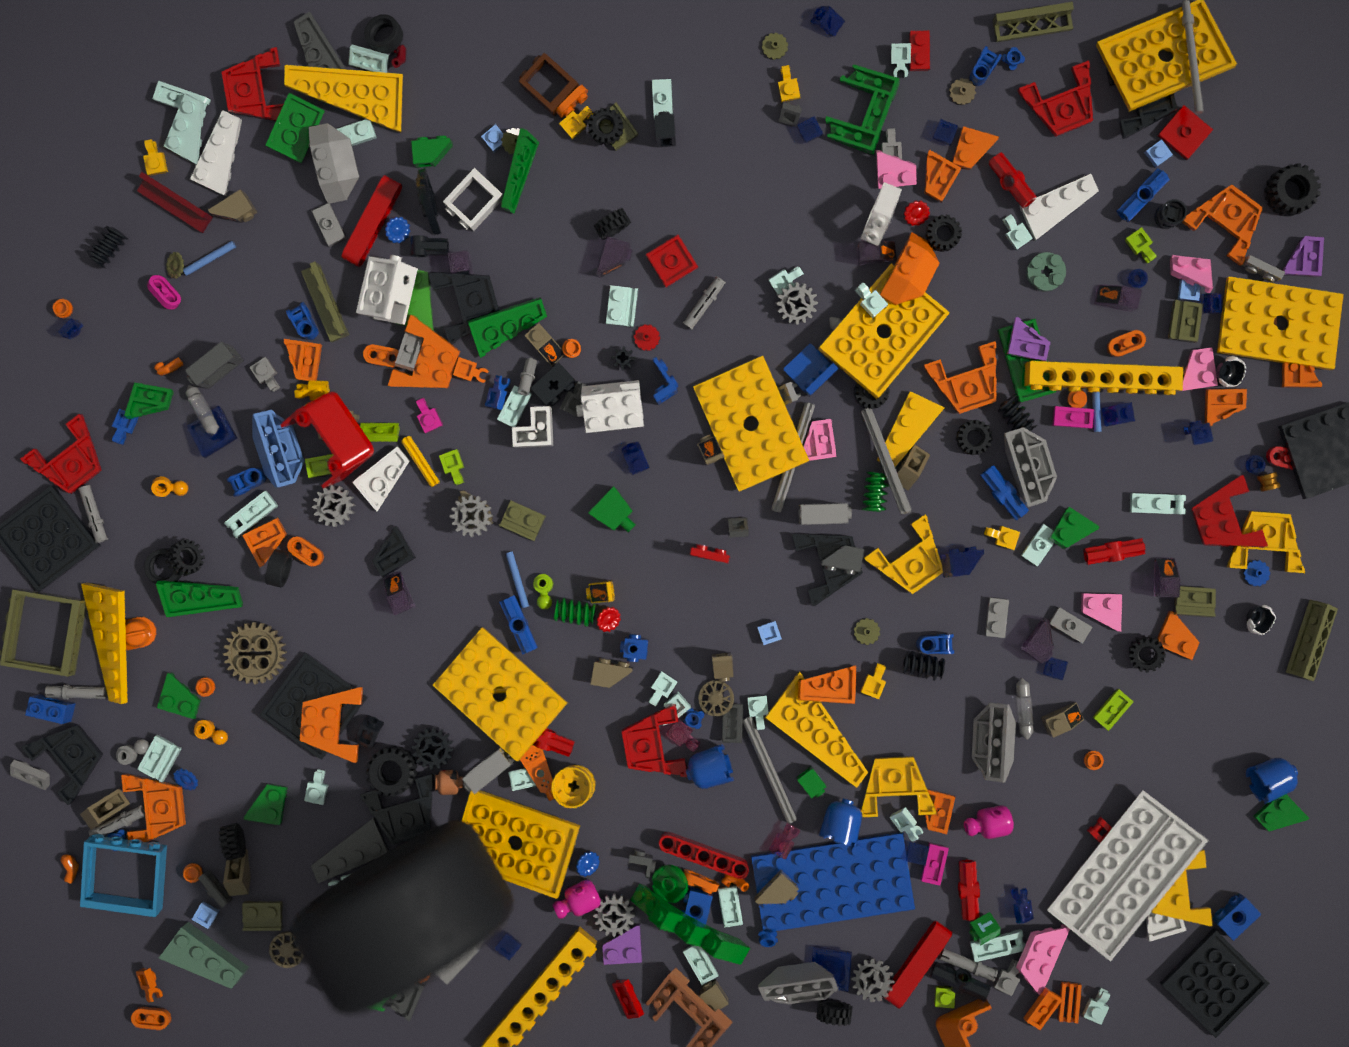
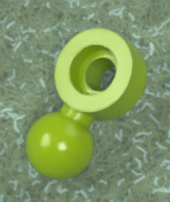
[533,574,553,610]

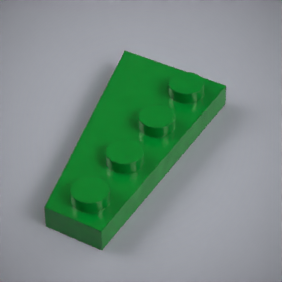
[156,581,243,617]

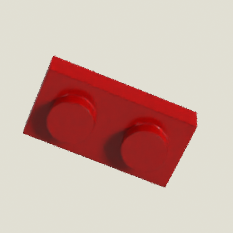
[909,30,930,71]
[612,979,644,1019]

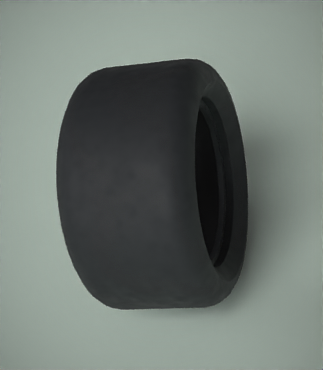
[291,821,514,1015]

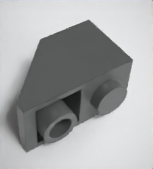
[820,545,864,575]

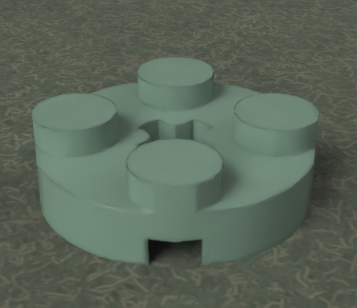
[1026,252,1066,292]

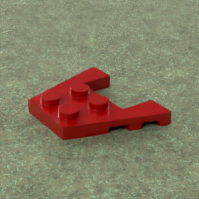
[222,47,284,121]
[1017,60,1093,137]
[21,414,102,494]
[1191,475,1268,548]
[622,703,687,777]

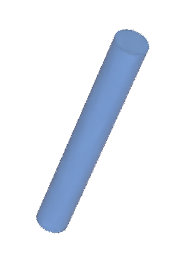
[183,241,236,276]
[1092,392,1102,432]
[506,551,529,608]

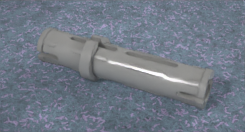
[683,276,726,330]
[78,485,108,543]
[45,684,107,700]
[89,805,145,836]
[939,948,998,982]

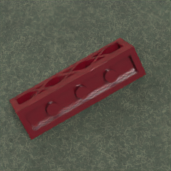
[137,172,213,233]

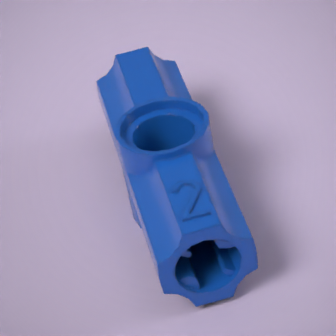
[1116,168,1170,222]
[980,465,1029,521]
[499,595,538,655]

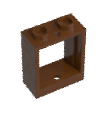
[519,52,579,117]

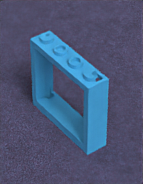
[80,834,167,917]

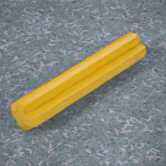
[401,436,439,487]

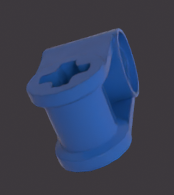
[969,46,1002,86]
[286,302,319,340]
[226,468,267,497]
[916,634,954,654]

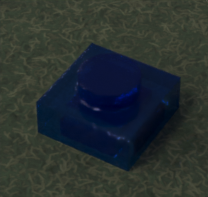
[797,116,823,144]
[932,119,958,145]
[1203,293,1222,314]
[58,318,83,339]
[1043,656,1068,680]
[906,842,929,866]
[494,932,522,960]

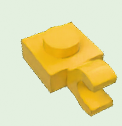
[778,65,800,103]
[559,106,593,139]
[143,139,168,176]
[294,380,330,400]
[984,526,1020,550]
[861,663,886,699]

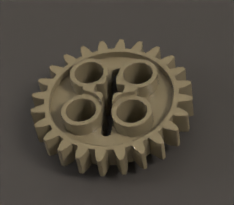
[223,622,287,685]

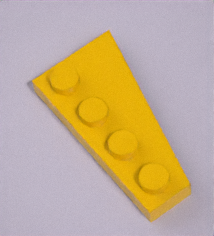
[876,391,945,467]

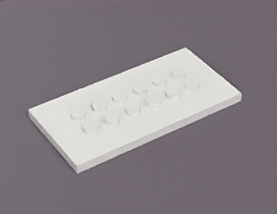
[1047,790,1208,962]

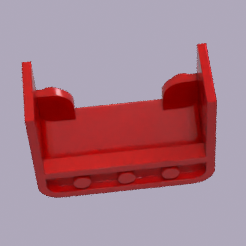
[280,391,374,489]

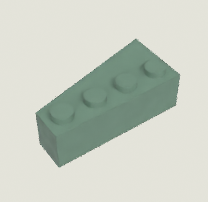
[159,922,249,989]

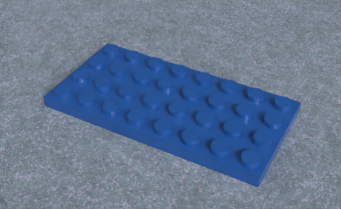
[751,832,915,931]

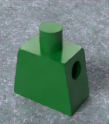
[589,486,636,533]

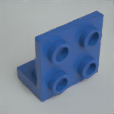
[783,343,839,397]
[653,357,679,405]

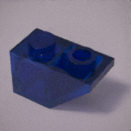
[941,546,984,578]

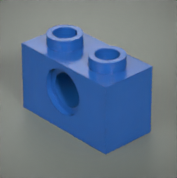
[25,694,76,724]
[681,886,713,924]
[1212,893,1262,941]

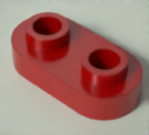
[1266,446,1293,470]

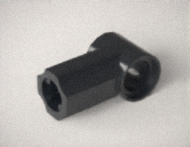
[410,235,449,257]

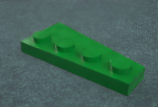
[501,128,539,214]
[468,297,547,358]

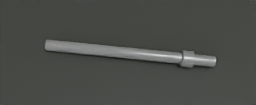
[1181,0,1203,114]

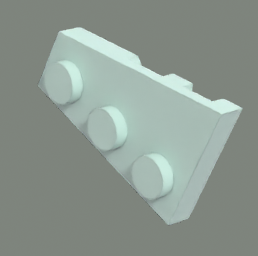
[164,94,205,164]

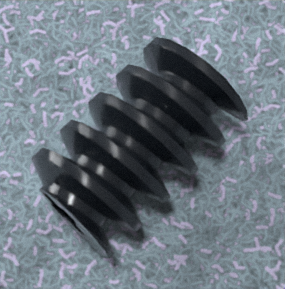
[86,226,129,269]
[998,394,1038,431]
[902,651,945,681]

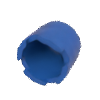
[686,744,734,789]
[1246,758,1298,804]
[818,798,862,847]

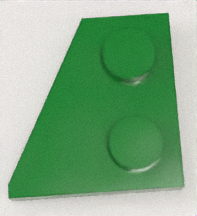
[124,382,174,419]
[1048,507,1100,550]
[157,672,201,719]
[244,784,288,825]
[1253,794,1309,832]

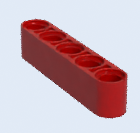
[341,175,403,267]
[659,832,749,879]
[882,920,952,1009]

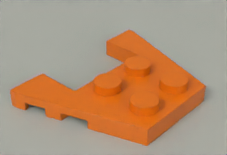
[1182,184,1263,266]
[388,315,460,388]
[923,341,996,414]
[300,687,363,763]
[121,774,186,842]

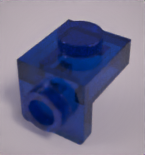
[810,6,845,37]
[1102,402,1135,427]
[1184,420,1213,445]
[621,442,650,475]

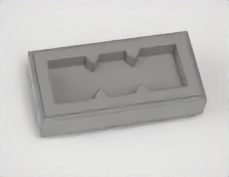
[312,203,347,247]
[1049,607,1092,644]

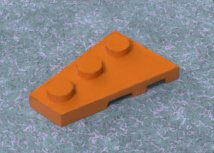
[798,665,856,704]

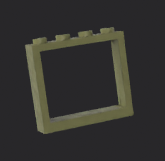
[0,589,86,677]

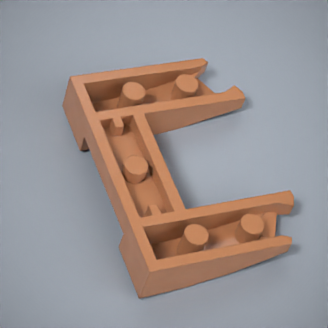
[646,968,733,1047]

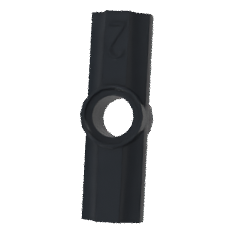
[930,961,991,1001]

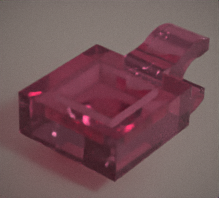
[666,719,700,752]
[769,823,800,860]

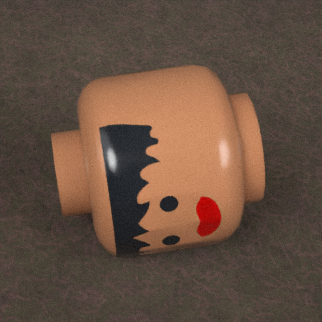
[435,770,463,795]

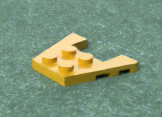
[1227,511,1305,573]
[864,514,944,594]
[861,756,936,817]
[1151,849,1212,926]

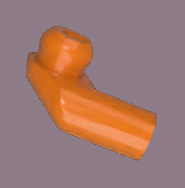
[154,357,184,376]
[60,854,79,883]
[721,874,749,892]

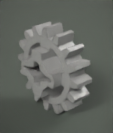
[775,282,818,324]
[312,485,355,527]
[450,495,493,537]
[593,893,635,937]
[852,959,894,1002]

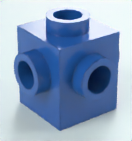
[620,634,649,662]

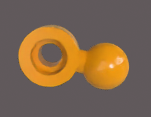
[151,476,188,497]
[194,720,228,745]

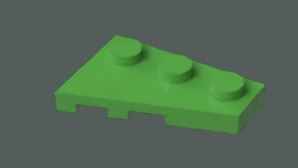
[396,270,434,331]

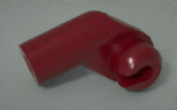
[391,44,406,68]

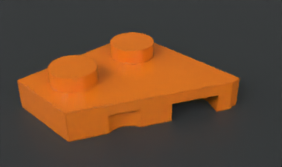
[952,126,999,170]
[925,150,961,202]
[284,339,322,381]
[1282,362,1322,388]
[1204,388,1247,427]
[242,517,287,567]
[1157,611,1200,660]
[925,789,956,834]

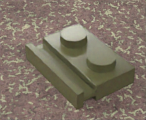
[599,102,638,151]
[1168,300,1203,343]
[499,500,546,541]
[1174,586,1216,617]
[242,901,283,931]

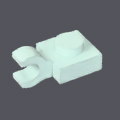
[1002,214,1033,250]
[768,266,803,295]
[855,282,888,318]
[649,671,677,706]
[747,695,768,730]
[304,769,328,805]
[889,807,923,842]
[1082,987,1110,1025]

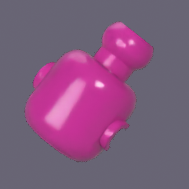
[964,805,1014,839]
[552,880,601,919]

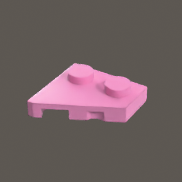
[804,419,837,461]

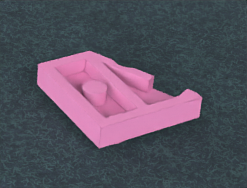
[876,150,917,189]
[1170,255,1213,293]
[1182,348,1218,391]
[1081,593,1122,631]

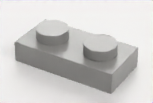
[1241,255,1285,282]
[395,332,424,371]
[985,598,1009,638]
[10,760,50,791]

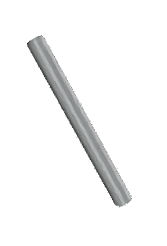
[771,402,815,513]
[861,408,911,514]
[743,716,796,824]

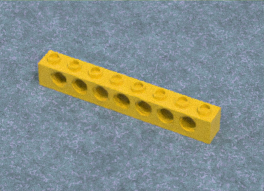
[1024,361,1183,395]
[481,926,597,1047]

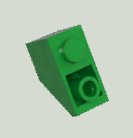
[411,136,453,168]

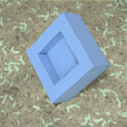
[481,124,503,152]
[1144,139,1173,168]
[1177,279,1201,302]
[757,621,782,645]
[192,901,219,929]

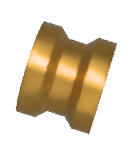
[1257,472,1280,492]

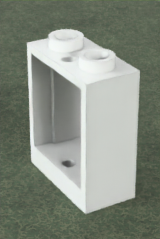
[443,168,503,231]
[860,182,902,246]

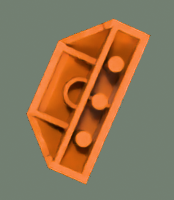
[880,232,939,305]

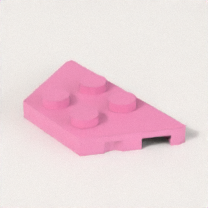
[1016,924,1070,995]

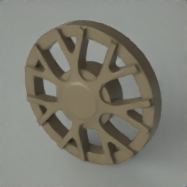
[699,680,734,716]
[269,932,303,968]

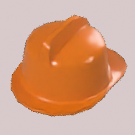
[125,617,156,650]

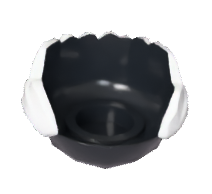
[1216,356,1246,387]
[1246,605,1276,635]

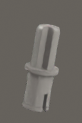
[517,358,537,396]

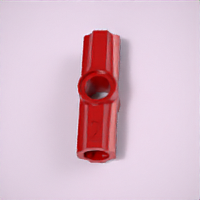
[989,152,1037,208]
[1083,538,1146,565]
[534,728,575,757]
[958,859,980,921]

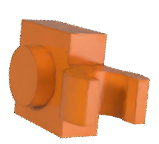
[136,968,163,1002]

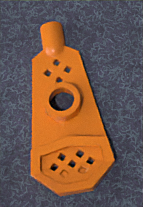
[520,745,554,801]

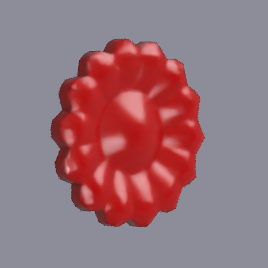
[904,200,930,226]
[634,324,660,351]
[596,607,621,632]

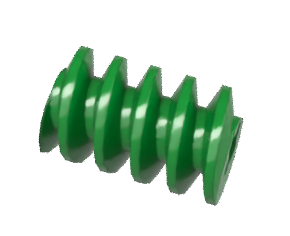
[862,472,889,512]
[554,598,596,627]

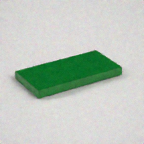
[997,319,1056,402]

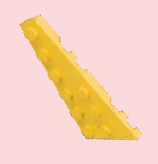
[284,65,403,133]
[81,583,128,704]
[765,672,868,788]

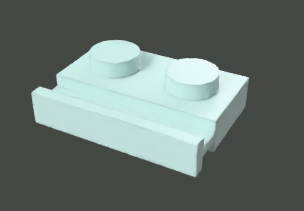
[606,285,638,327]
[137,735,182,783]

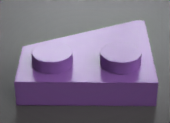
[1283,236,1324,277]
[1007,317,1050,362]
[603,924,642,965]

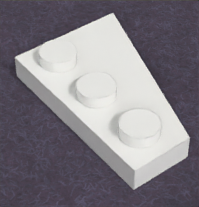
[352,446,410,512]

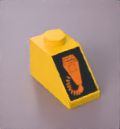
[586,581,615,603]

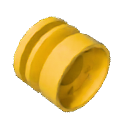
[551,765,595,808]

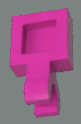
[416,398,443,433]

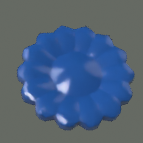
[385,217,410,243]
[1243,560,1271,586]
[174,769,198,791]
[576,851,600,877]

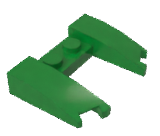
[825,65,900,155]

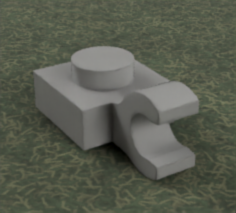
[881,128,902,160]
[249,357,280,392]
[993,959,1020,996]

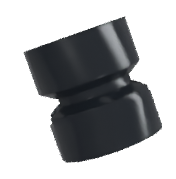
[1154,199,1187,229]

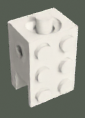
[356,255,418,325]
[576,380,644,433]

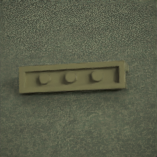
[993,2,1074,43]
[301,262,349,342]
[1286,599,1338,681]

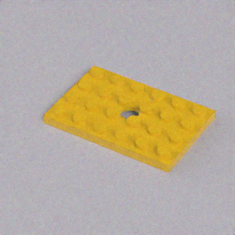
[1096,0,1237,112]
[818,263,950,399]
[1217,277,1343,370]
[693,356,809,492]
[433,627,568,762]
[462,790,581,899]

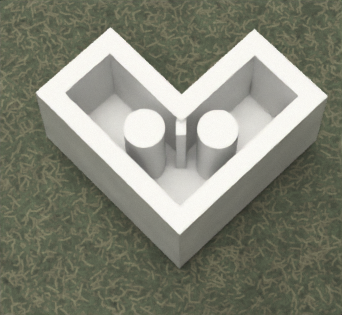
[512,406,553,448]

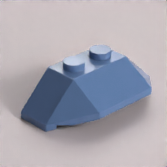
[252,410,305,488]

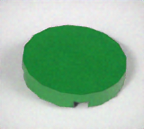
[652,864,688,903]

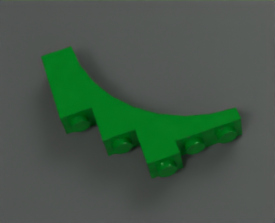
[630,883,750,965]

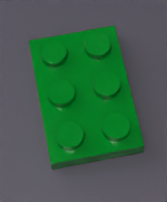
[265,93,325,163]

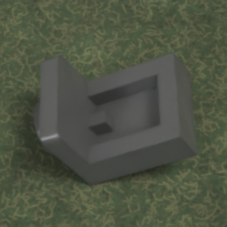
[628,849,656,877]

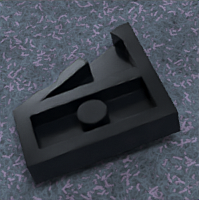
[372,526,416,578]

